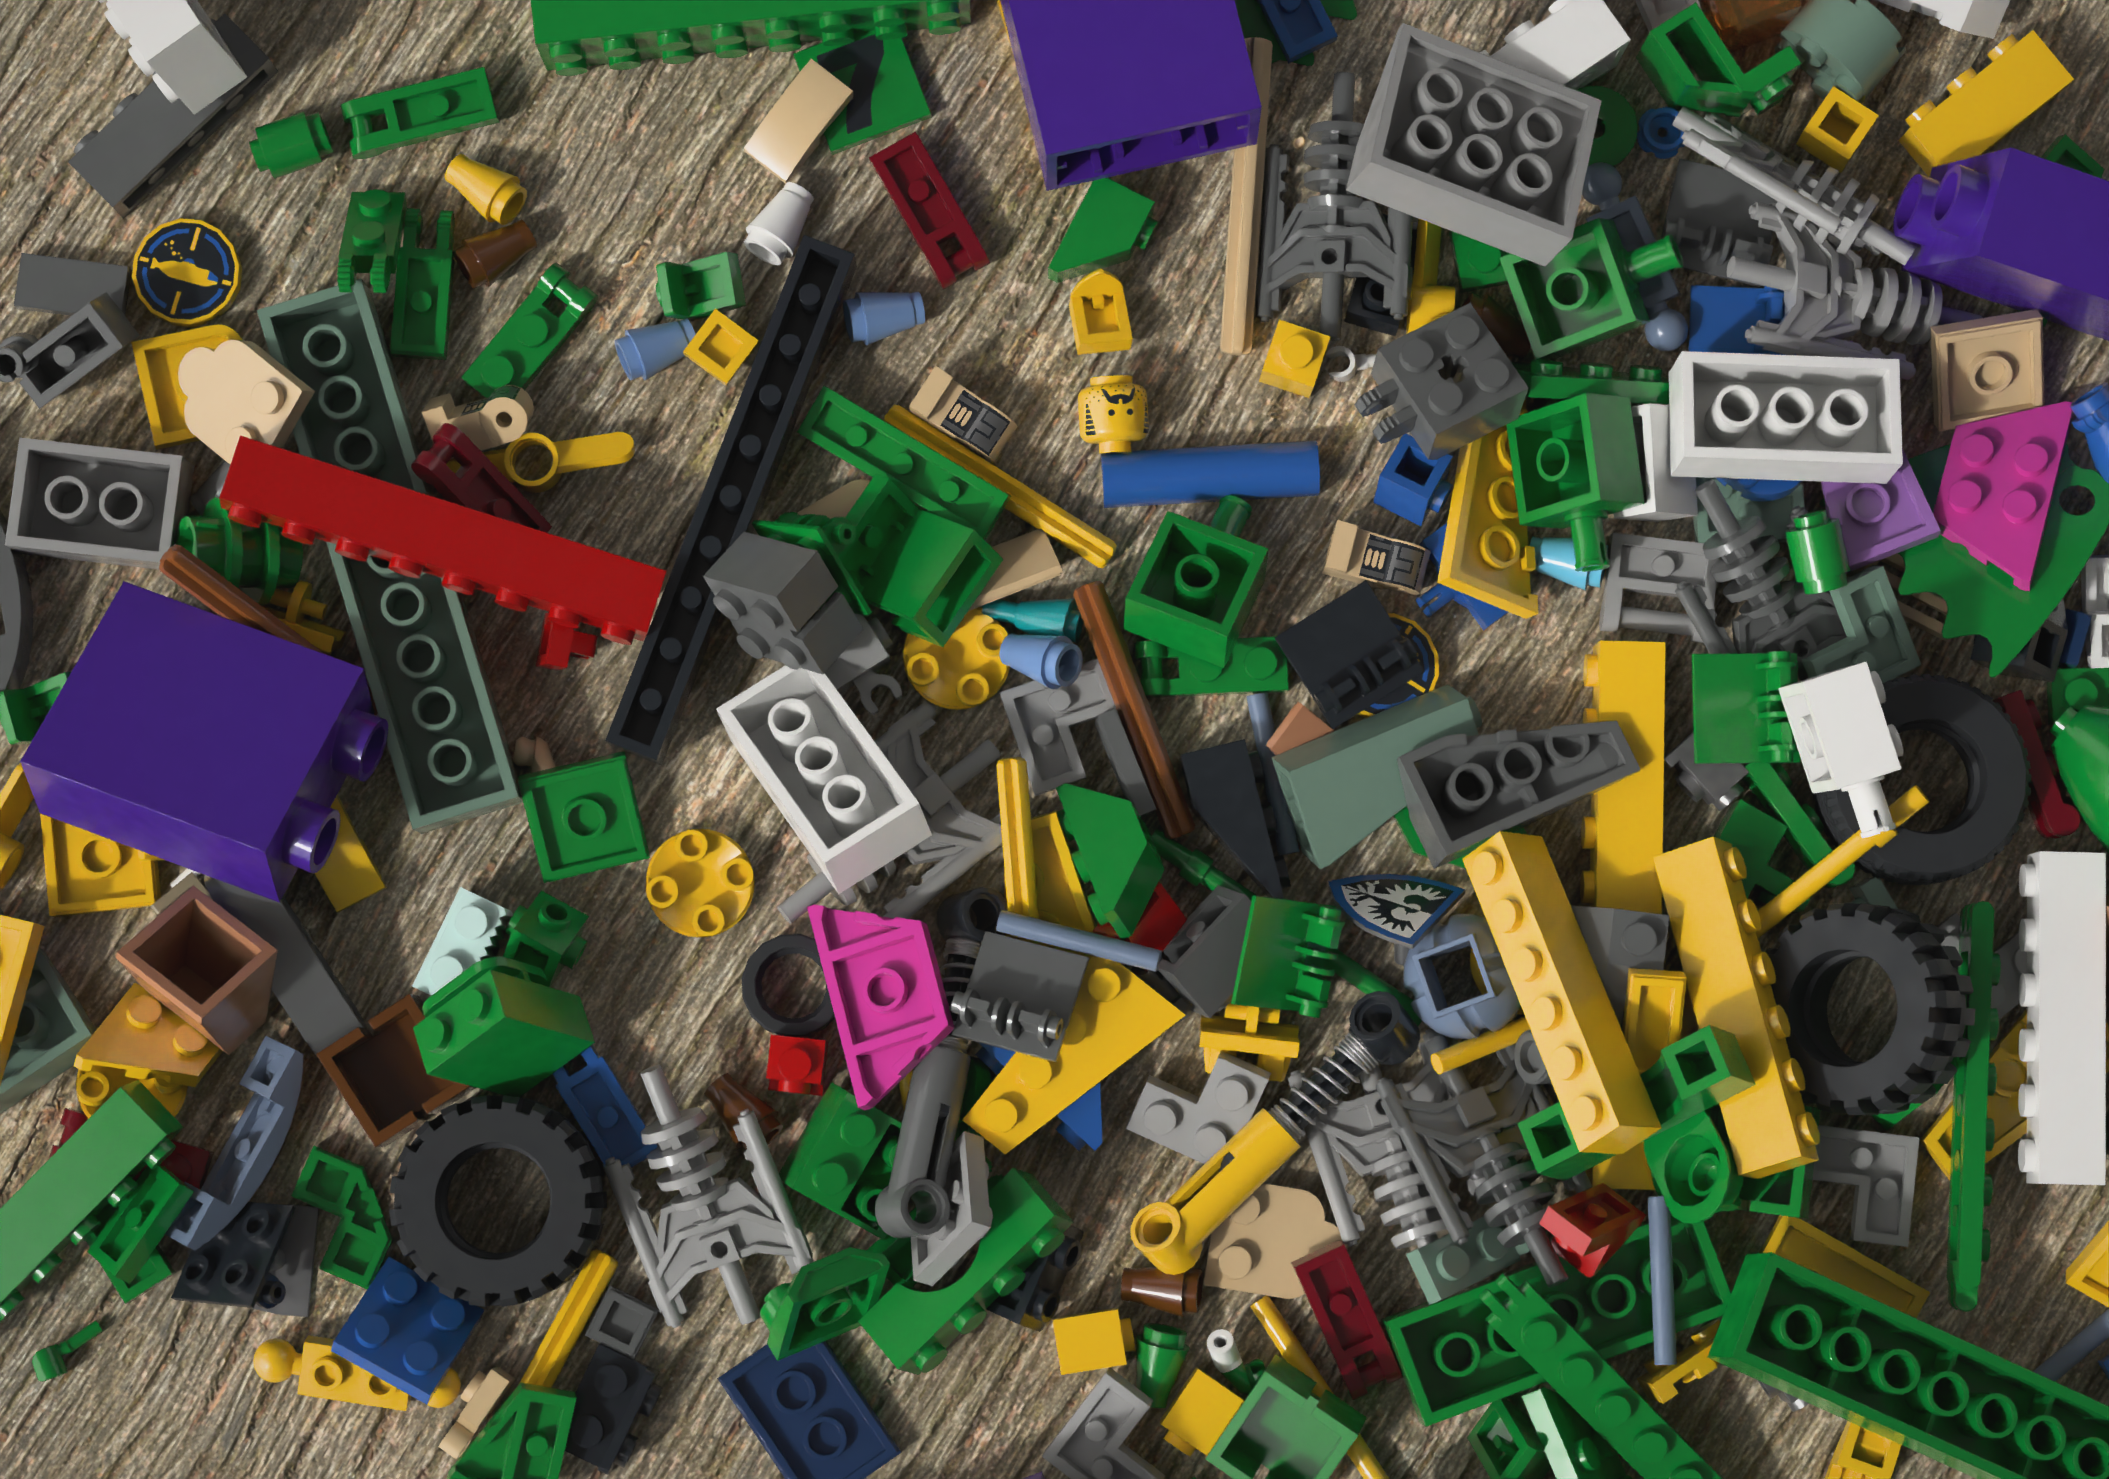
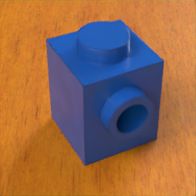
[1373,433,1453,526]

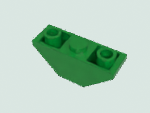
[1056,783,1165,940]

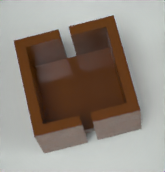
[316,994,476,1147]

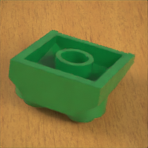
[760,1247,890,1361]

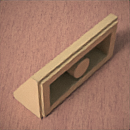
[969,529,1063,611]

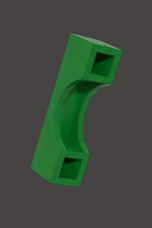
[1517,1025,1756,1181]
[858,1167,1074,1375]

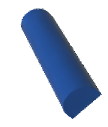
[1101,440,1320,508]

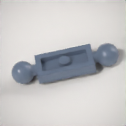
[1582,162,1688,351]

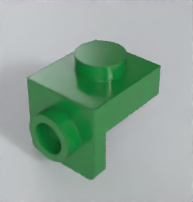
[656,251,746,321]
[0,672,71,745]

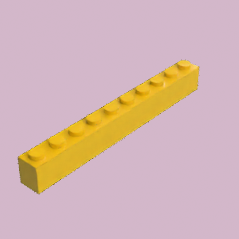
[1580,640,1665,1190]

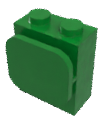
[413,957,595,1097]

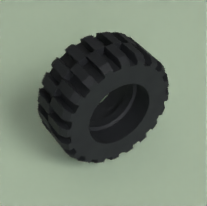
[1765,903,1975,1115]
[389,1095,607,1307]

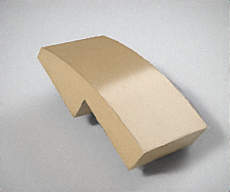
[744,58,853,184]

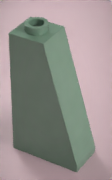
[1271,684,1482,869]

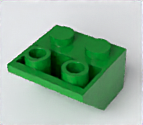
[779,1082,902,1240]

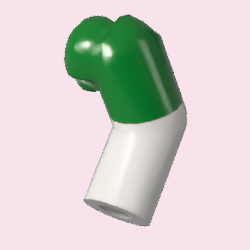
[1207,1329,1266,1395]

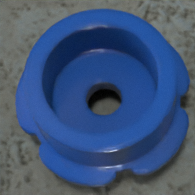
[1637,107,1685,159]

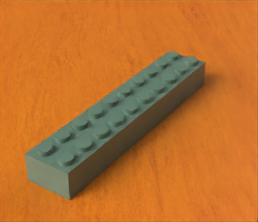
[257,278,523,834]

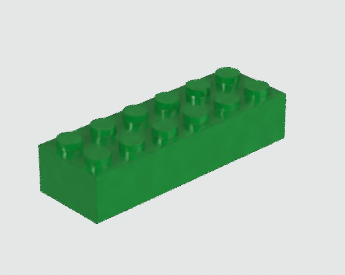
[1381,1214,1731,1427]

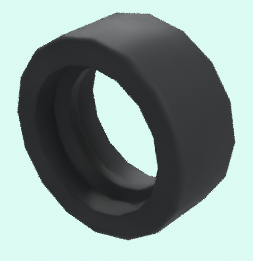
[741,934,835,1037]

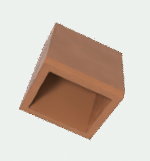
[116,885,278,1055]

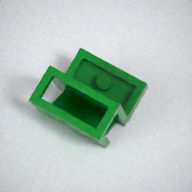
[1636,2,1801,117]
[838,474,1004,647]

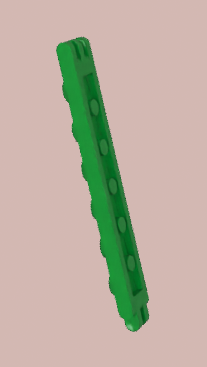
[1946,901,2001,1312]
[1479,1273,1724,1479]

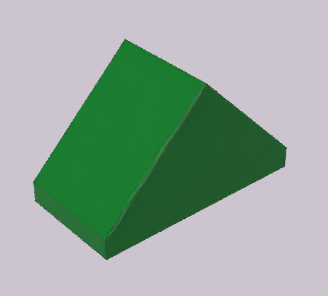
[1467,1398,1551,1479]

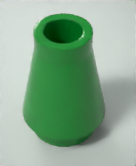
[1136,1323,1190,1408]

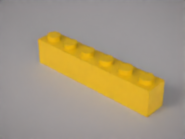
[1462,831,1662,1154]
[1653,836,1820,1179]

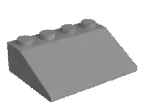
[1346,23,1602,266]

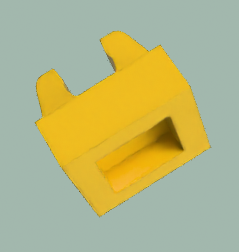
[683,308,759,386]

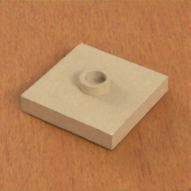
[1930,309,2045,432]

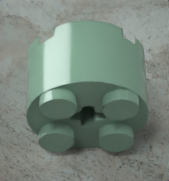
[1774,0,1906,103]

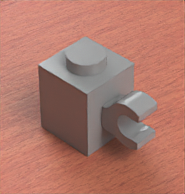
[825,614,902,716]

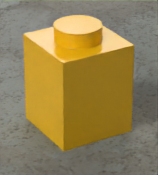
[1796,86,1879,173]
[1259,319,1331,398]
[1052,1307,1135,1375]
[1160,1366,1244,1457]

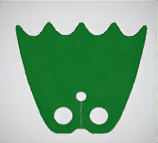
[1819,443,2109,677]

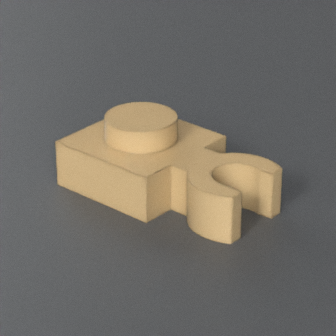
[438,1366,516,1459]

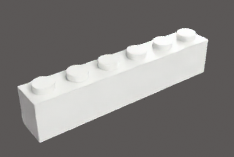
[2018,851,2106,1185]

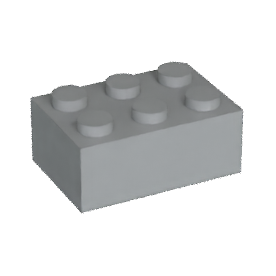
[5,437,195,570]

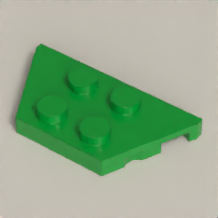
[1521,1387,1633,1479]

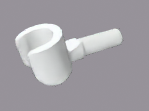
[1326,346,1377,382]

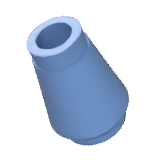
[843,292,925,345]
[615,318,696,381]
[999,634,1083,689]

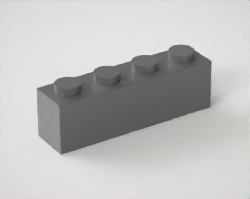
[68,13,279,219]

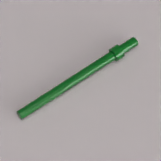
[1152,828,1422,1026]

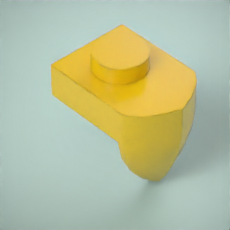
[1069,268,1133,355]

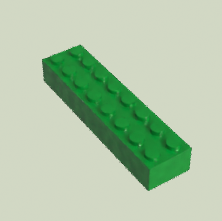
[531,0,971,76]
[1707,1252,2109,1479]

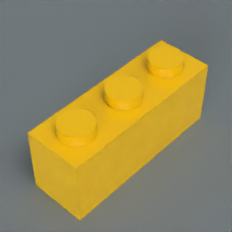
[1898,30,2074,177]

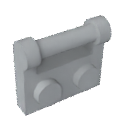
[1599,533,1719,643]

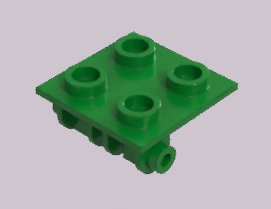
[752,512,872,615]
[1692,651,1800,764]
[1231,895,1345,1018]

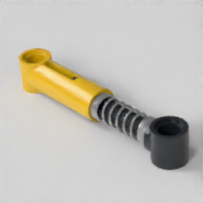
[1130,991,1420,1275]

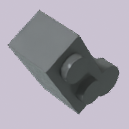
[0,292,140,409]
[1131,885,1251,1022]

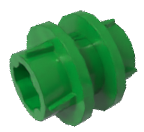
[175,497,303,607]

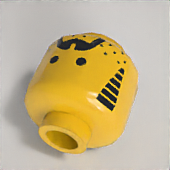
[1078,375,1149,454]

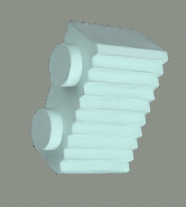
[412,887,513,996]

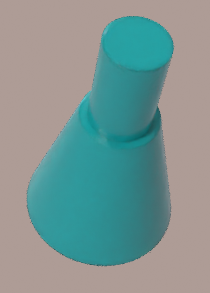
[982,598,1084,643]

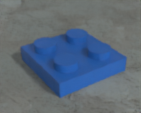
[331,1257,484,1405]

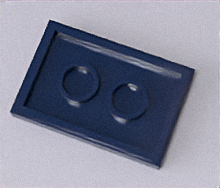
[717,1340,902,1479]

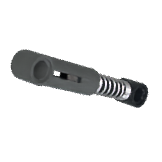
[875,887,1008,1238]

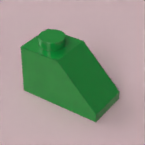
[1048,178,1159,283]

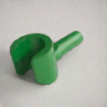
[32,1320,103,1382]

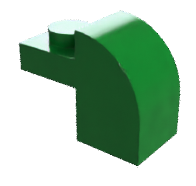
[1714,799,1812,914]

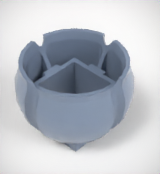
[1403,914,1521,1039]

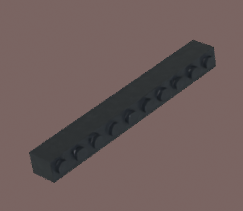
[605,235,857,766]

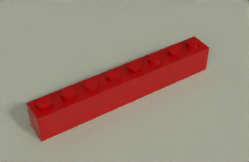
[219,435,666,645]

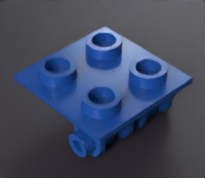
[1688,285,1796,355]

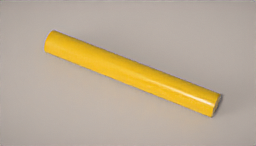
[1431,1016,1530,1074]

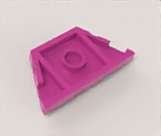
[1933,401,2073,592]
[807,904,955,1110]

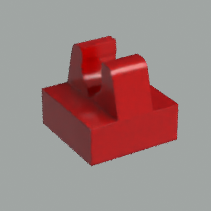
[535,612,598,671]

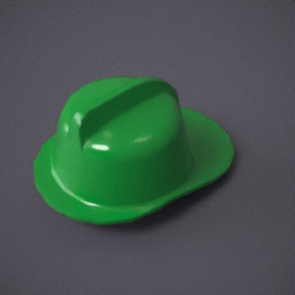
[1644,1110,1744,1224]

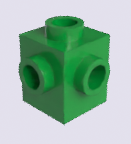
[502,890,589,987]

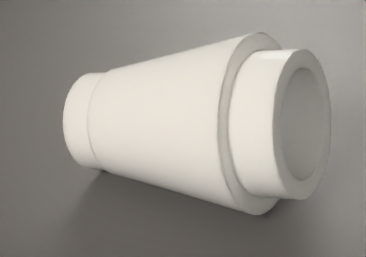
[744,182,814,265]

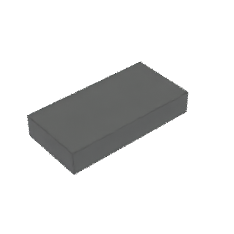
[14,253,132,316]
[1095,708,1156,818]

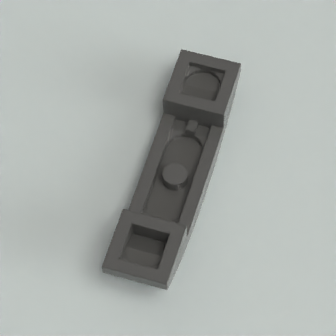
[0,510,33,692]

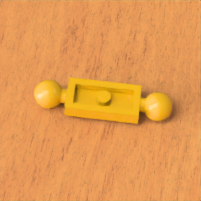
[253,1335,461,1411]

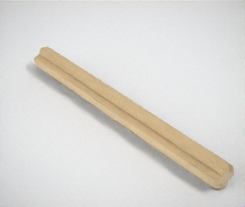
[1220,37,1273,356]

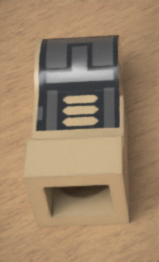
[909,365,1018,463]
[422,385,534,459]
[1322,520,1431,595]

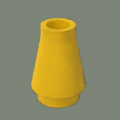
[445,154,527,225]

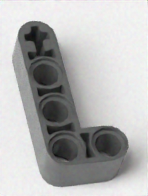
[204,875,367,1056]

